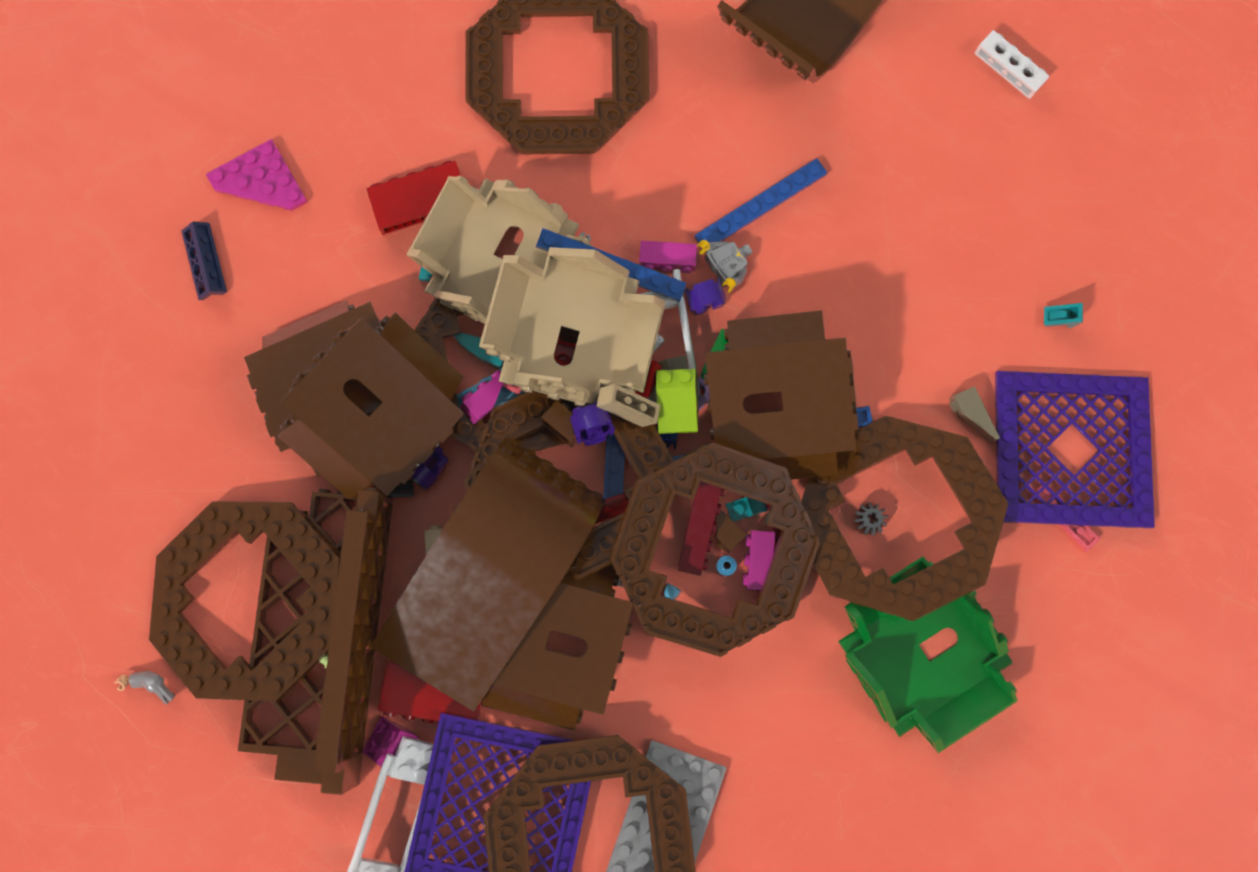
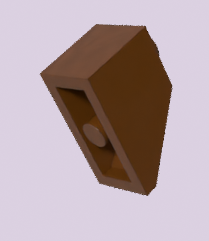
[541,401,574,448]
[715,509,747,553]

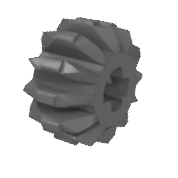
[854,502,888,535]

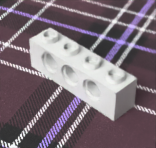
[974,30,1050,99]

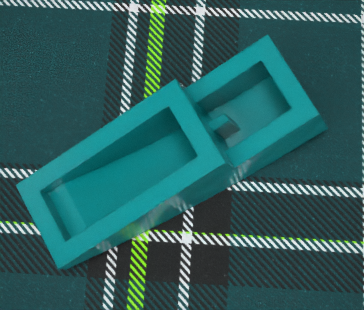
[453,333,504,369]

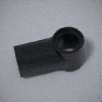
[374,480,414,498]

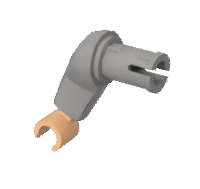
[114,671,175,704]

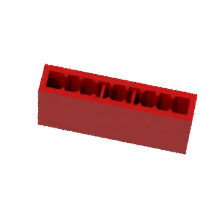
[366,160,461,235]
[378,662,483,724]

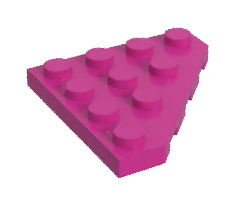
[206,139,308,211]

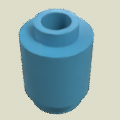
[716,556,737,576]

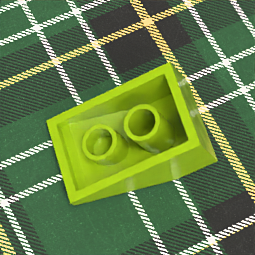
[656,369,698,434]

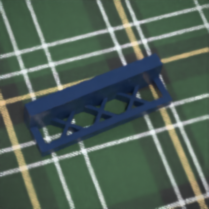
[181,221,227,300]

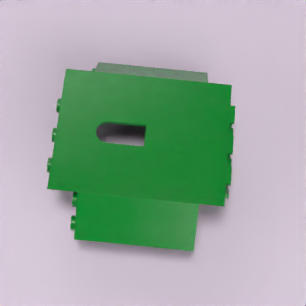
[838,557,1018,753]

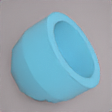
[664,583,681,599]

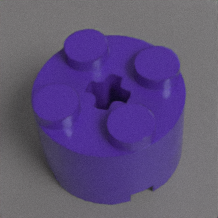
[684,278,727,316]
[570,401,615,446]

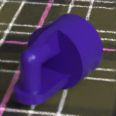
[410,446,448,490]

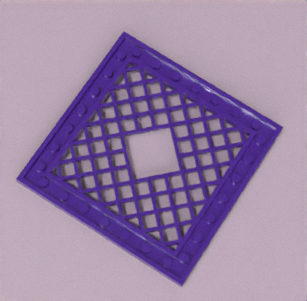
[995,371,1155,529]
[405,712,591,872]

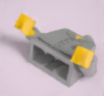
[696,240,752,293]

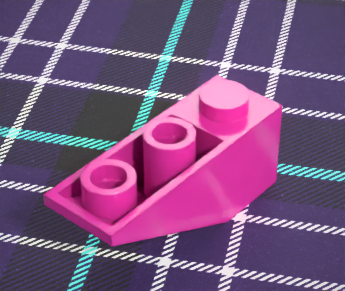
[459,369,503,424]

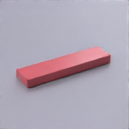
[1031,482,1101,552]

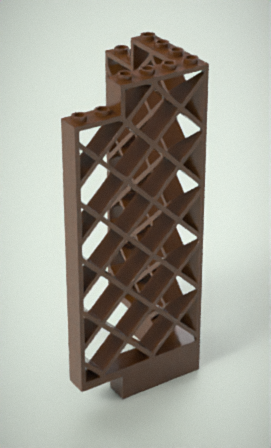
[238,487,393,795]

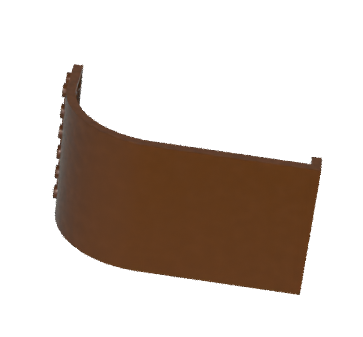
[717,0,883,83]
[370,437,606,712]

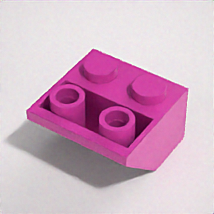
[363,716,419,767]

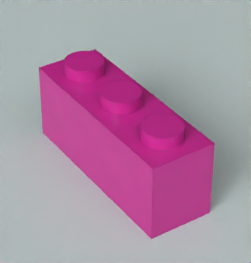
[639,240,697,273]
[743,530,775,591]

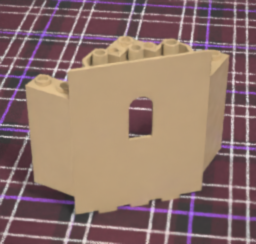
[406,176,595,324]
[479,247,666,407]

